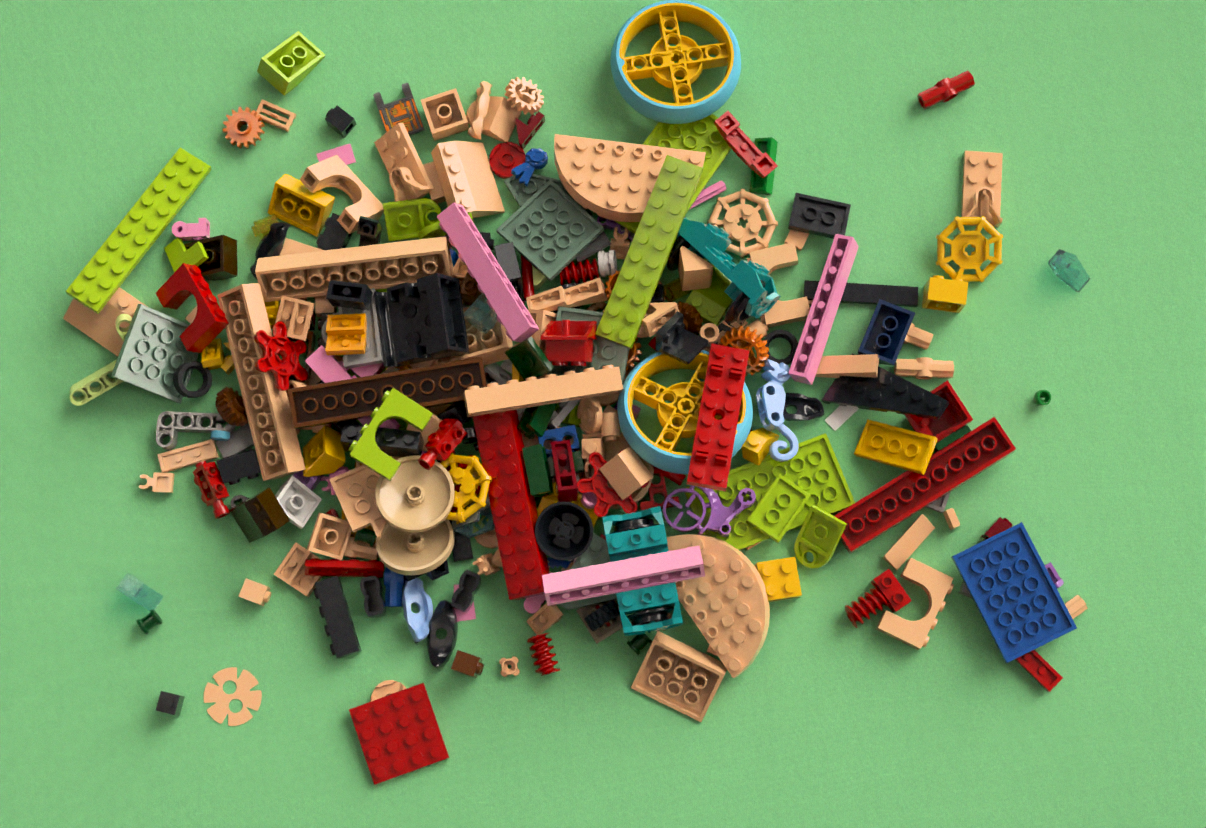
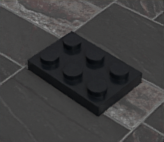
[788,193,851,239]

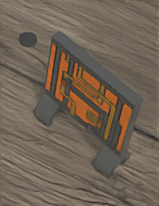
[373,83,425,136]

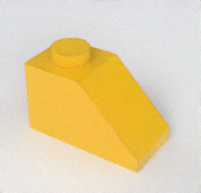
[741,428,779,465]

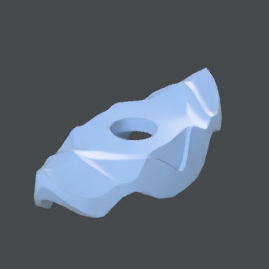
[402,578,433,642]

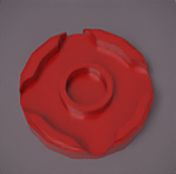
[489,142,525,179]

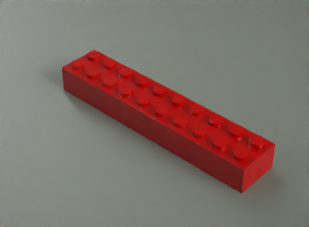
[473,409,550,600]
[835,417,1016,554]

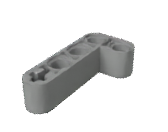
[156,411,236,450]

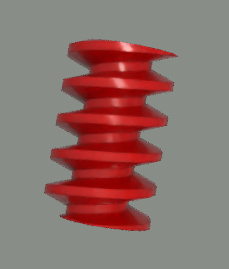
[560,259,599,285]
[845,588,889,628]
[527,632,560,676]

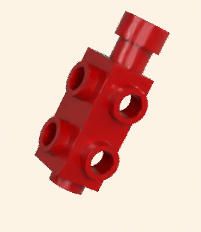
[418,418,467,470]
[193,461,230,519]

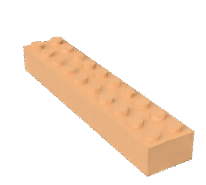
[255,236,454,302]
[217,283,306,481]

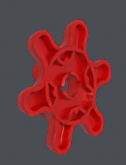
[254,321,308,391]
[577,450,649,517]

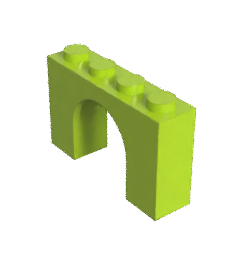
[349,388,433,481]

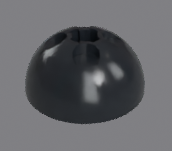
[535,502,593,560]

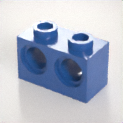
[538,425,580,458]

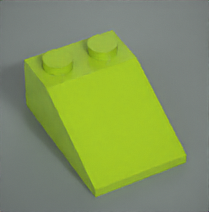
[257,31,325,96]
[685,264,733,326]

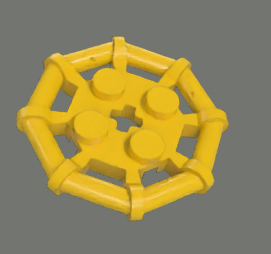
[936,216,1003,283]
[440,453,492,523]

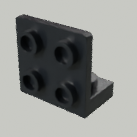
[655,311,708,365]

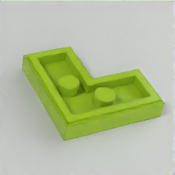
[164,237,208,272]

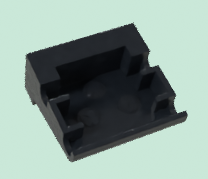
[374,273,469,368]

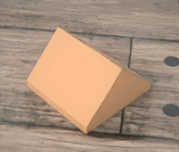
[481,96,522,143]
[678,246,714,291]
[599,446,653,500]
[307,512,352,560]

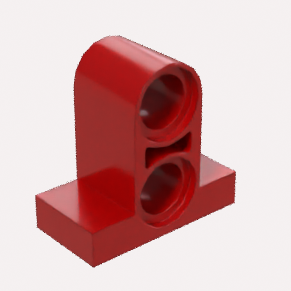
[640,470,680,511]

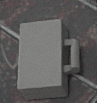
[215,423,254,458]

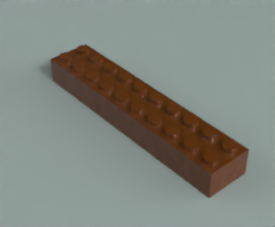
[288,357,487,429]

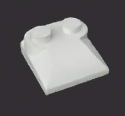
[275,475,322,529]

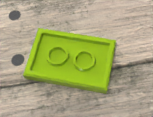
[746,474,811,543]

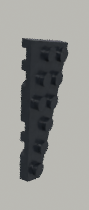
[822,354,949,420]

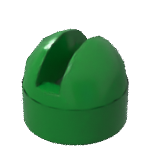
[1034,390,1051,405]

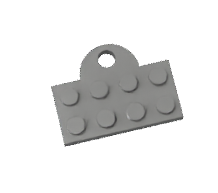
[322,288,383,369]

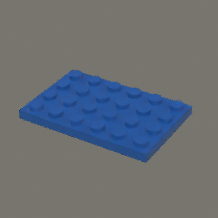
[951,522,1077,663]

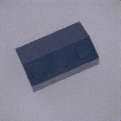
[857,299,915,366]

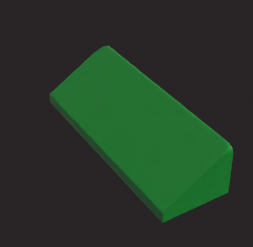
[749,137,778,195]

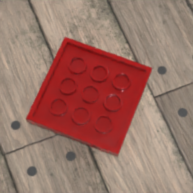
[349,683,449,785]

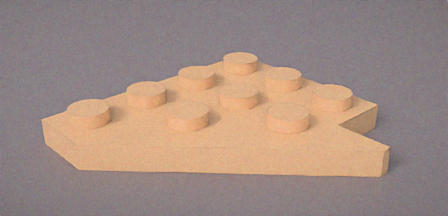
[329,456,403,539]

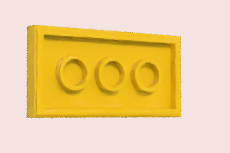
[854,419,938,475]

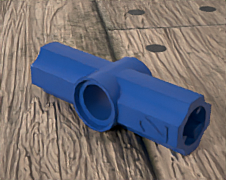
[384,567,405,607]

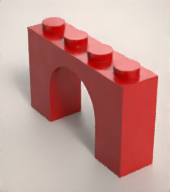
[156,263,229,353]

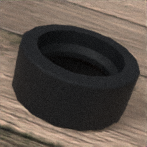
[764,329,798,365]
[173,361,212,398]

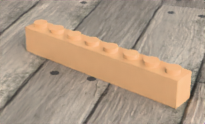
[464,365,623,417]

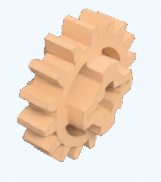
[505,77,544,115]

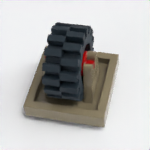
[576,600,623,644]

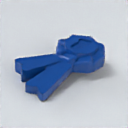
[511,148,548,186]

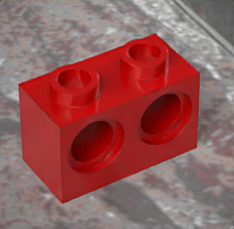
[870,569,912,613]

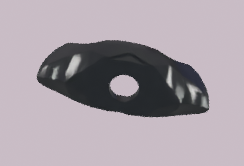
[250,222,291,279]
[758,393,824,421]
[427,600,458,668]

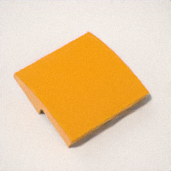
[325,313,367,356]

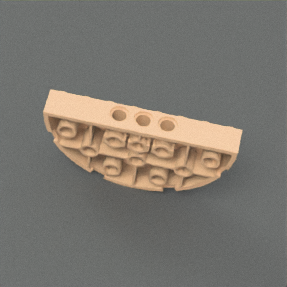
[554,134,706,222]
[667,534,770,678]

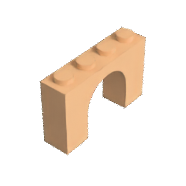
[300,155,384,234]
[747,242,810,328]
[876,558,954,650]

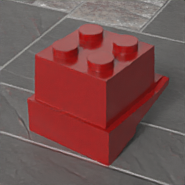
[540,320,597,366]
[904,380,973,442]

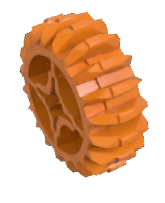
[718,325,769,377]

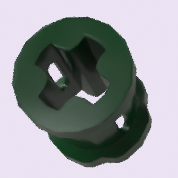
[354,528,376,547]
[136,609,163,634]
[627,633,652,655]

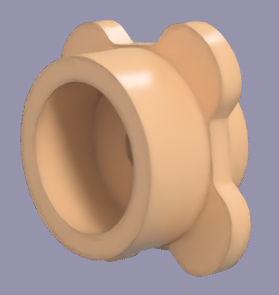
[499,656,520,677]

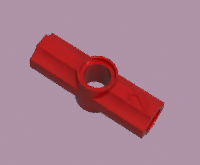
[917,70,975,110]

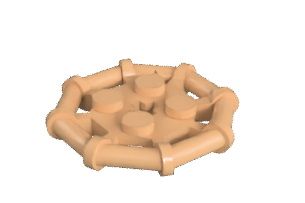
[707,189,778,258]

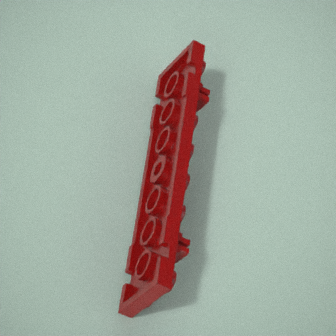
[686,344,750,492]

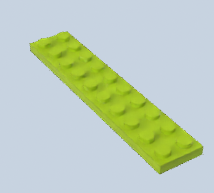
[66,147,212,314]
[595,155,703,349]

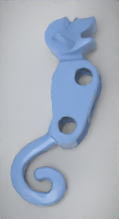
[756,359,799,462]

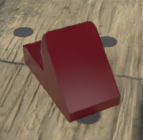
[515,111,545,149]

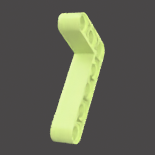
[70,314,132,406]

